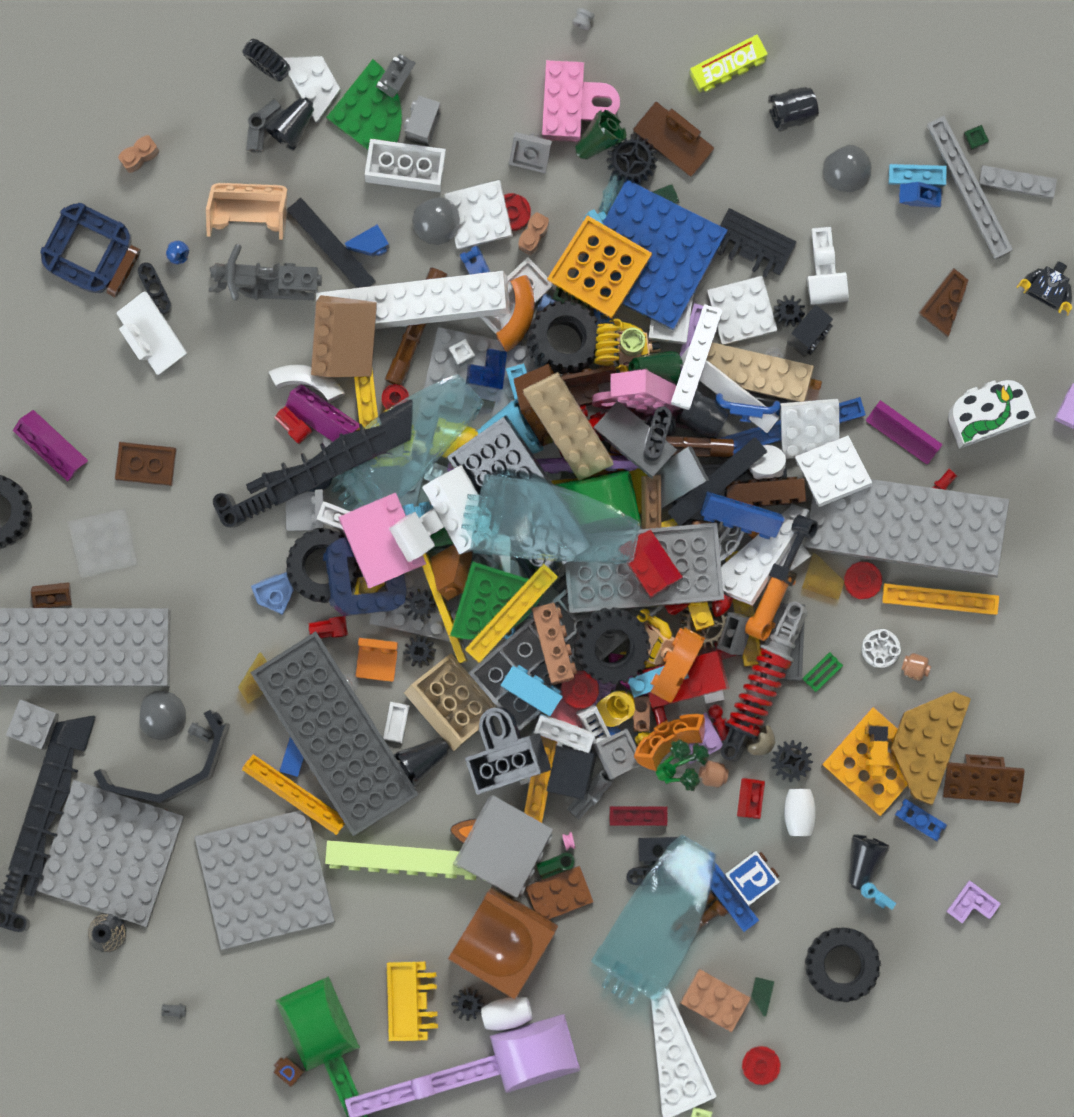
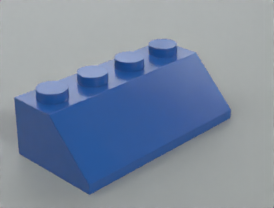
[700,491,785,540]

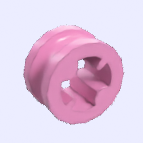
[562,832,576,851]

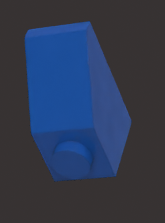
[899,182,942,208]
[345,224,390,257]

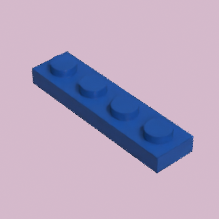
[697,859,759,932]

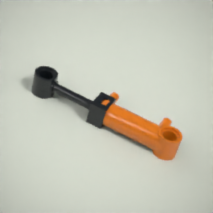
[745,515,818,641]

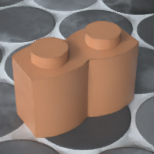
[118,135,159,173]
[518,212,549,256]

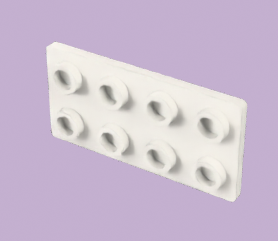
[117,292,187,375]

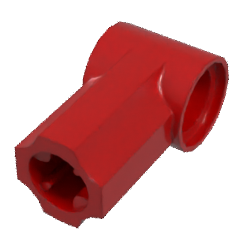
[274,406,313,445]
[309,616,348,639]

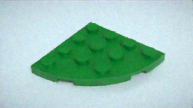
[326,59,402,150]
[449,562,543,640]

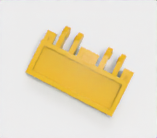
[387,961,438,1041]

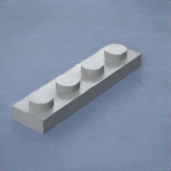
[979,165,1057,199]

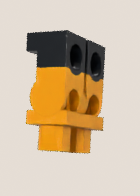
[865,726,889,776]

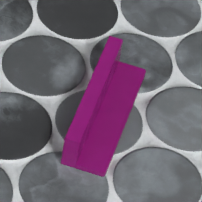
[285,384,360,442]
[866,400,943,465]
[12,410,88,482]

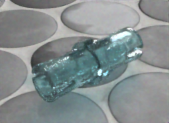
[598,175,622,214]

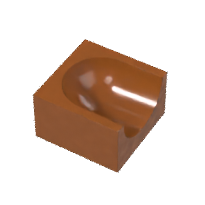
[448,886,558,999]

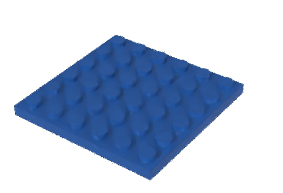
[573,180,728,331]

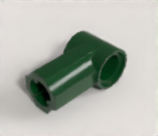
[536,852,576,880]

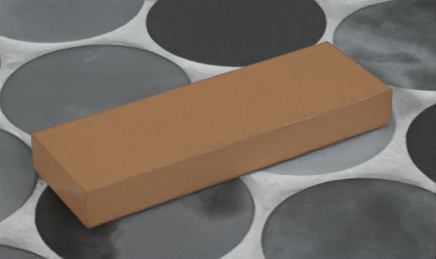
[641,474,661,529]

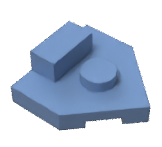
[251,572,294,615]

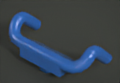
[715,393,780,423]

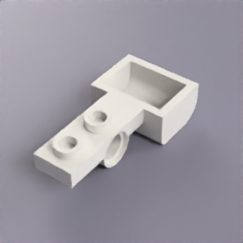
[807,227,849,306]
[389,507,444,562]

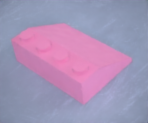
[338,493,426,588]

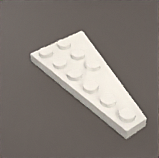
[721,504,810,606]

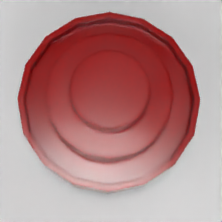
[381,384,410,410]

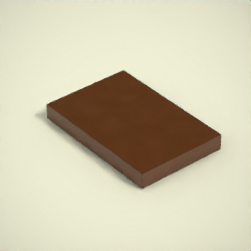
[115,442,177,486]

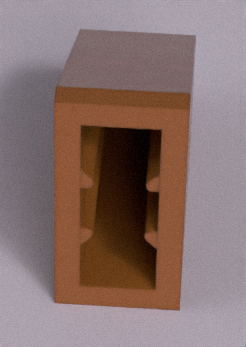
[430,545,473,601]

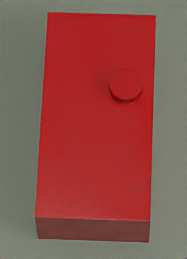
[643,651,729,708]

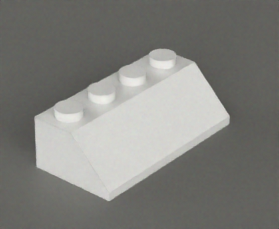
[365,139,446,192]
[422,465,499,554]

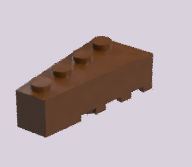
[725,477,806,507]

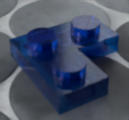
[466,348,507,390]

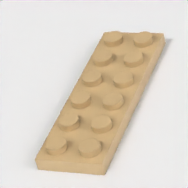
[706,342,814,402]
[523,373,613,481]

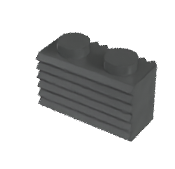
[717,612,750,655]

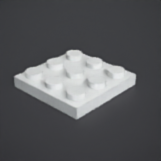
[445,180,513,250]
[707,276,777,345]
[780,399,839,459]
[795,436,872,507]

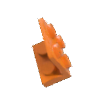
[356,638,398,682]

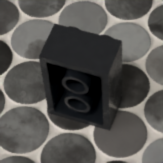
[787,304,833,357]

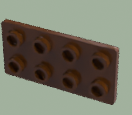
[633,102,714,177]
[561,366,616,407]
[943,754,1025,803]

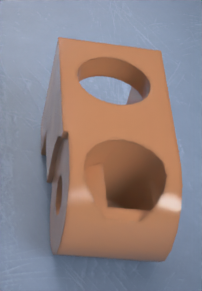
[633,696,650,732]

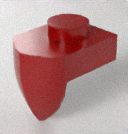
[712,594,733,617]

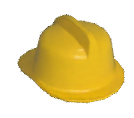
[596,690,635,727]

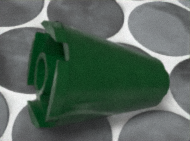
[575,110,627,160]
[628,351,683,386]

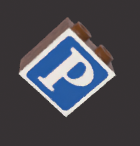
[725,851,780,905]

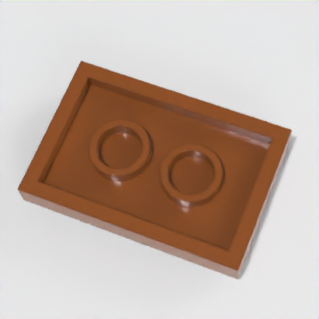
[526,866,593,919]

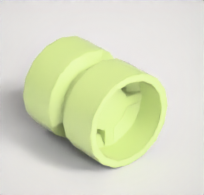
[620,328,645,357]

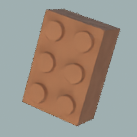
[680,968,751,1032]

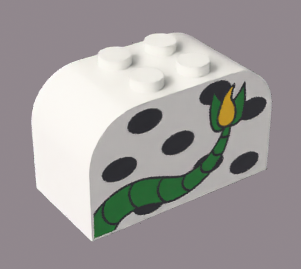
[948,380,1036,449]

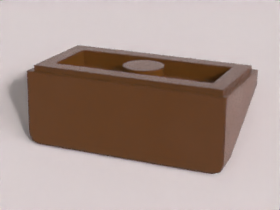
[31,582,72,608]

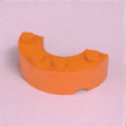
[650,627,705,703]

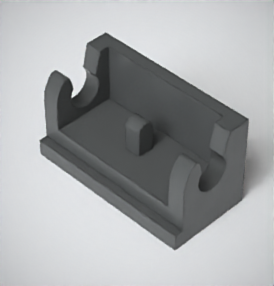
[376,54,416,98]

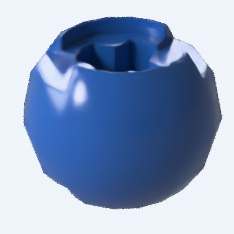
[166,240,189,265]

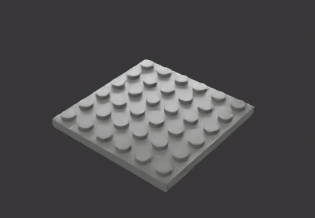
[36,780,184,927]
[194,810,335,950]

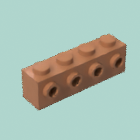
[532,603,577,685]

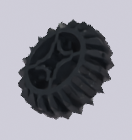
[242,39,291,82]
[606,134,658,185]

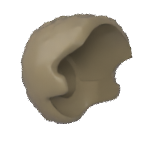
[746,725,775,756]

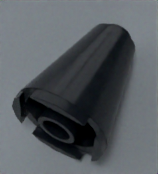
[264,97,315,151]
[394,738,449,787]
[848,834,889,890]

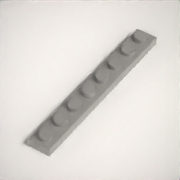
[926,116,1013,259]

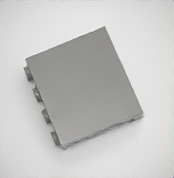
[453,795,553,898]

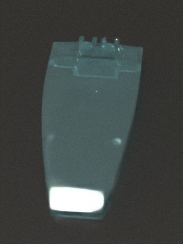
[331,374,484,511]
[461,474,640,565]
[590,834,716,1005]

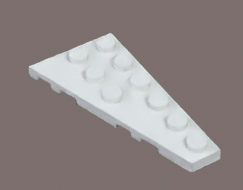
[651,989,716,1117]

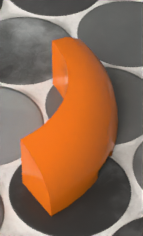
[496,275,535,353]
[634,714,705,771]

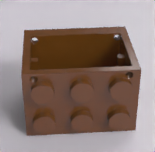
[513,364,554,446]

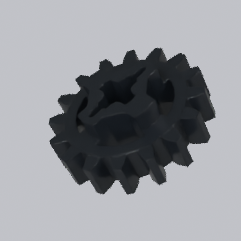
[770,740,813,782]

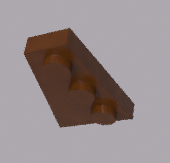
[918,268,969,337]

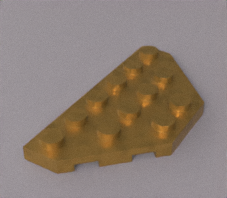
[890,691,971,806]

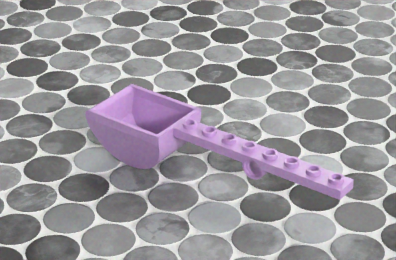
[345,1014,581,1117]

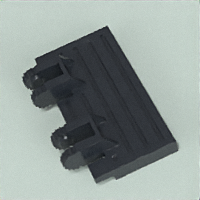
[718,208,797,278]

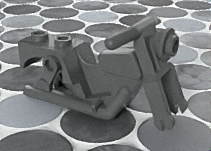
[208,244,322,301]

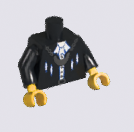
[1016,261,1072,316]

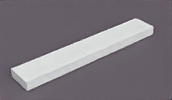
[671,304,722,410]
[680,347,780,433]

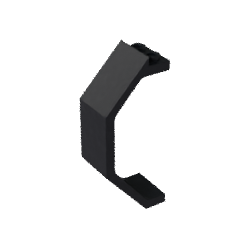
[93,710,230,803]

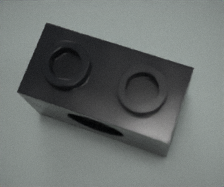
[638,837,678,865]

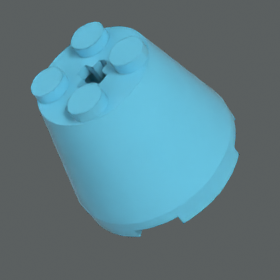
[477,398,544,454]

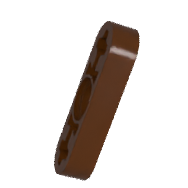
[106,245,141,298]

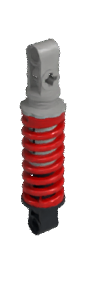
[721,602,807,762]

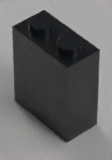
[546,744,597,801]

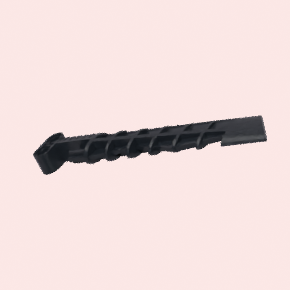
[213,399,413,528]
[0,715,96,932]

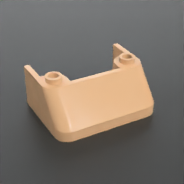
[206,183,287,240]

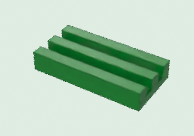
[802,652,843,692]

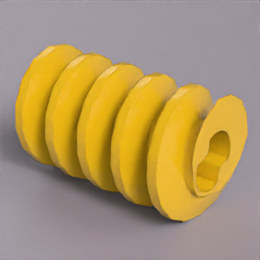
[595,324,621,366]

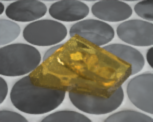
[802,553,844,600]
[238,652,267,704]

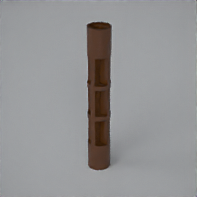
[384,267,448,386]
[609,436,734,458]

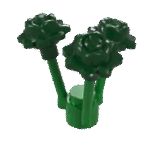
[656,739,709,791]

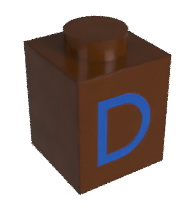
[273,1056,305,1087]

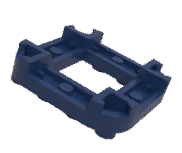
[40,203,131,293]
[323,538,407,616]

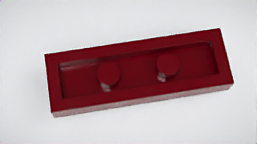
[609,806,668,826]

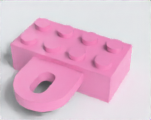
[542,60,620,142]
[592,369,680,416]

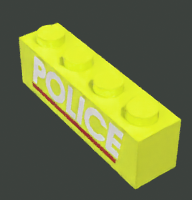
[689,35,768,92]

